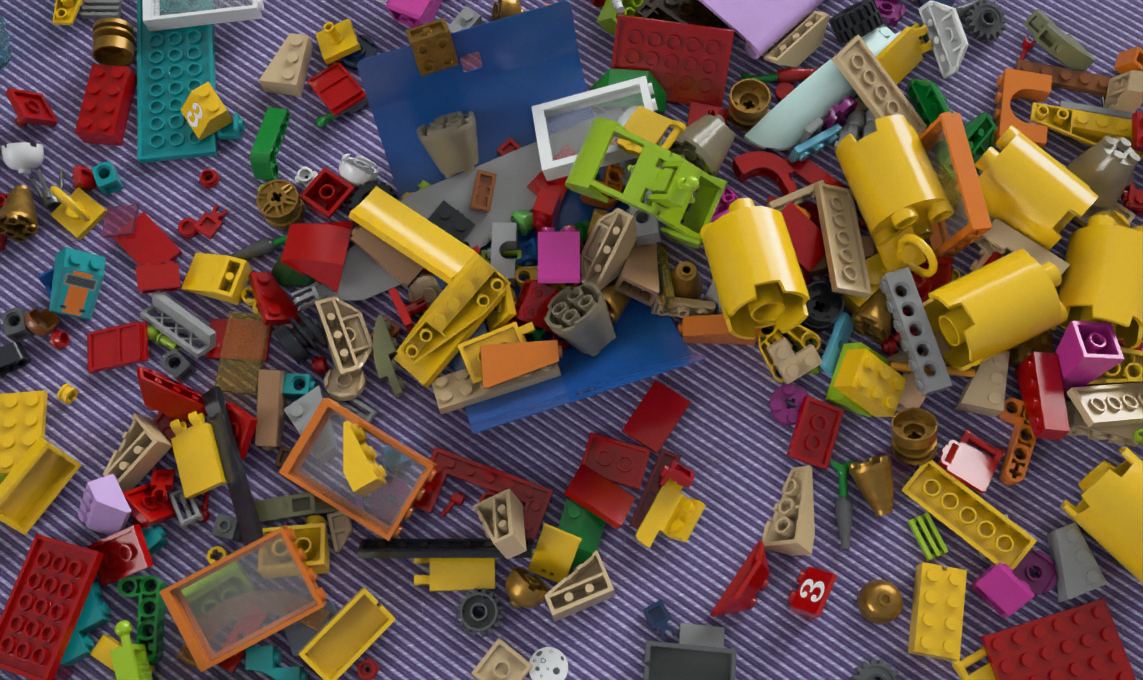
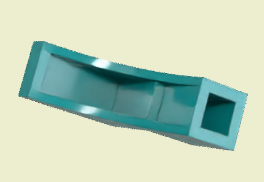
[60,582,111,667]
[246,645,308,680]

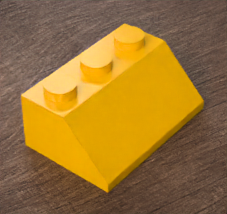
[258,523,330,579]

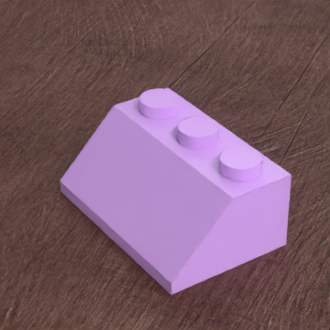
[78,474,131,536]

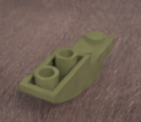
[1023,9,1096,72]
[373,314,406,399]
[254,490,337,523]

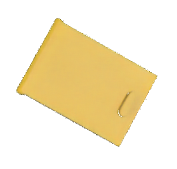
[528,523,582,583]

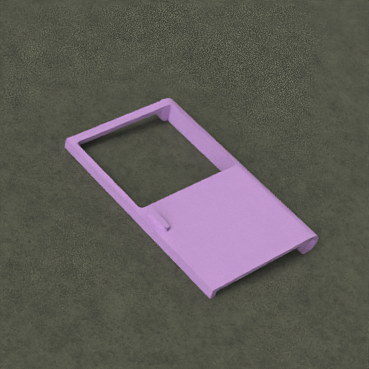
[699,0,825,59]

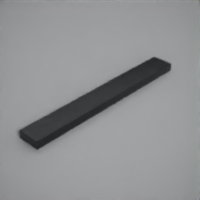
[202,386,264,546]
[357,538,534,558]

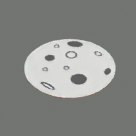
[529,647,568,680]

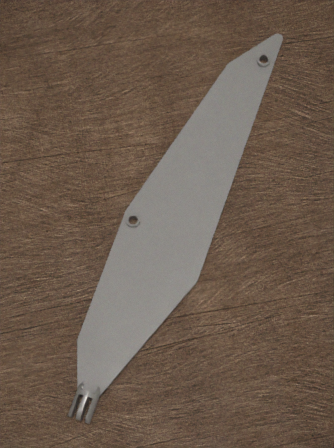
[290,108,623,311]

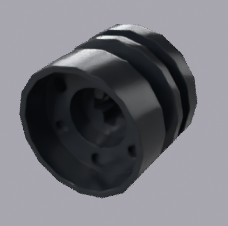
[800,281,845,333]
[272,310,327,366]

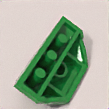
[590,68,667,113]
[905,79,954,153]
[938,112,997,180]
[558,497,606,571]

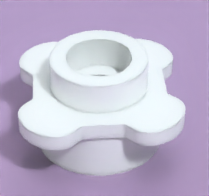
[295,166,318,188]

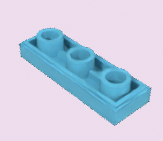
[788,124,842,163]
[819,312,854,376]

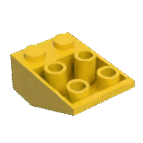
[181,253,253,305]
[343,420,387,496]

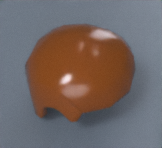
[24,308,60,336]

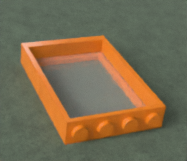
[919,112,992,258]
[278,398,437,541]
[159,525,328,672]

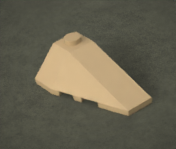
[762,465,815,556]

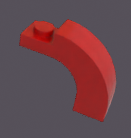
[731,151,797,196]

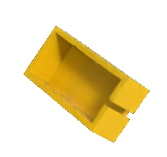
[0,436,81,535]
[908,562,967,662]
[298,586,396,680]

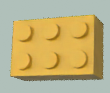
[833,348,907,417]

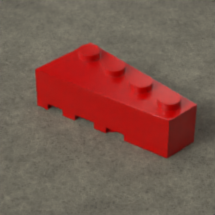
[1014,351,1070,440]

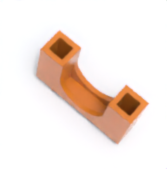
[993,68,1052,149]

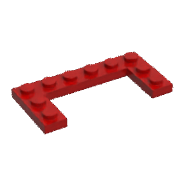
[412,447,554,544]

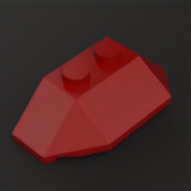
[136,366,207,422]
[709,540,770,617]

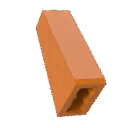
[677,314,760,345]
[480,340,562,390]

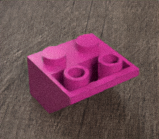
[970,562,1035,618]

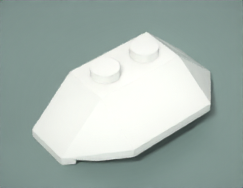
[918,0,969,79]

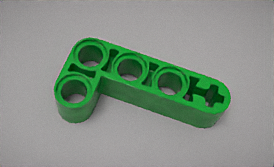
[250,107,290,181]
[117,575,166,665]

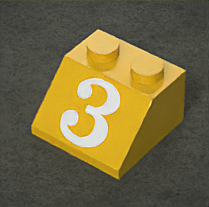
[180,81,234,141]

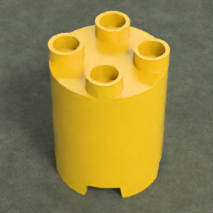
[835,115,954,246]
[956,125,1099,251]
[700,198,810,340]
[1051,215,1143,349]
[922,249,1068,372]
[1060,446,1143,584]

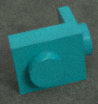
[217,113,246,140]

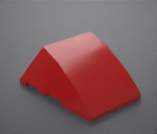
[281,221,355,294]

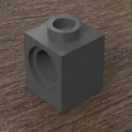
[1,308,35,342]
[159,348,197,384]
[211,513,242,543]

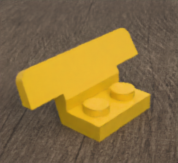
[635,478,706,548]

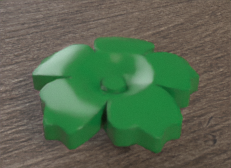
[575,219,590,243]

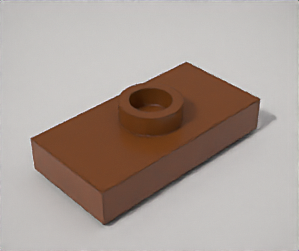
[469,170,497,213]

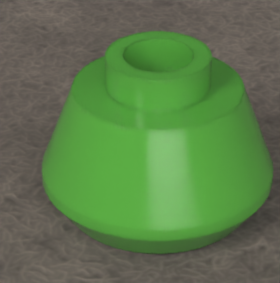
[511,210,534,236]

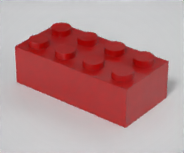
[75,64,137,146]

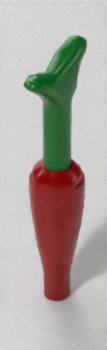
[741,68,819,83]

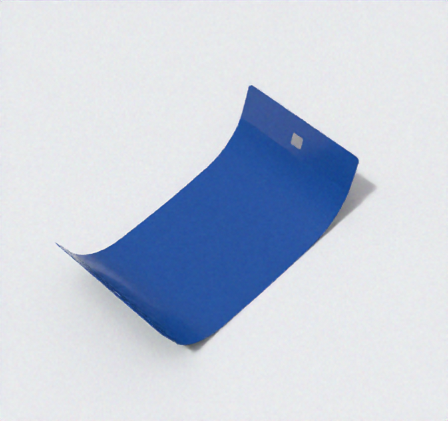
[357,1,706,433]

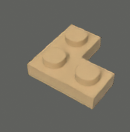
[766,337,823,384]

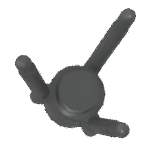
[29,169,63,210]

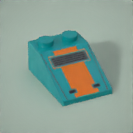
[49,247,106,320]

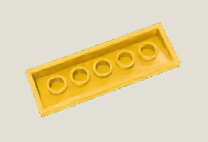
[349,186,476,284]
[394,290,507,388]
[901,460,1037,570]

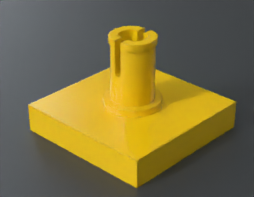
[315,18,361,65]
[486,278,516,332]

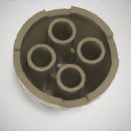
[416,111,479,178]
[669,114,736,177]
[1066,136,1140,207]
[544,281,616,356]

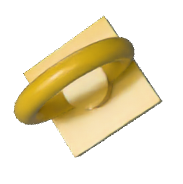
[50,186,108,240]
[876,226,938,277]

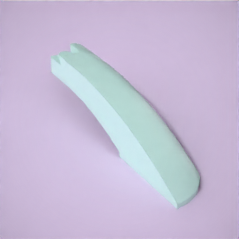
[744,24,901,151]

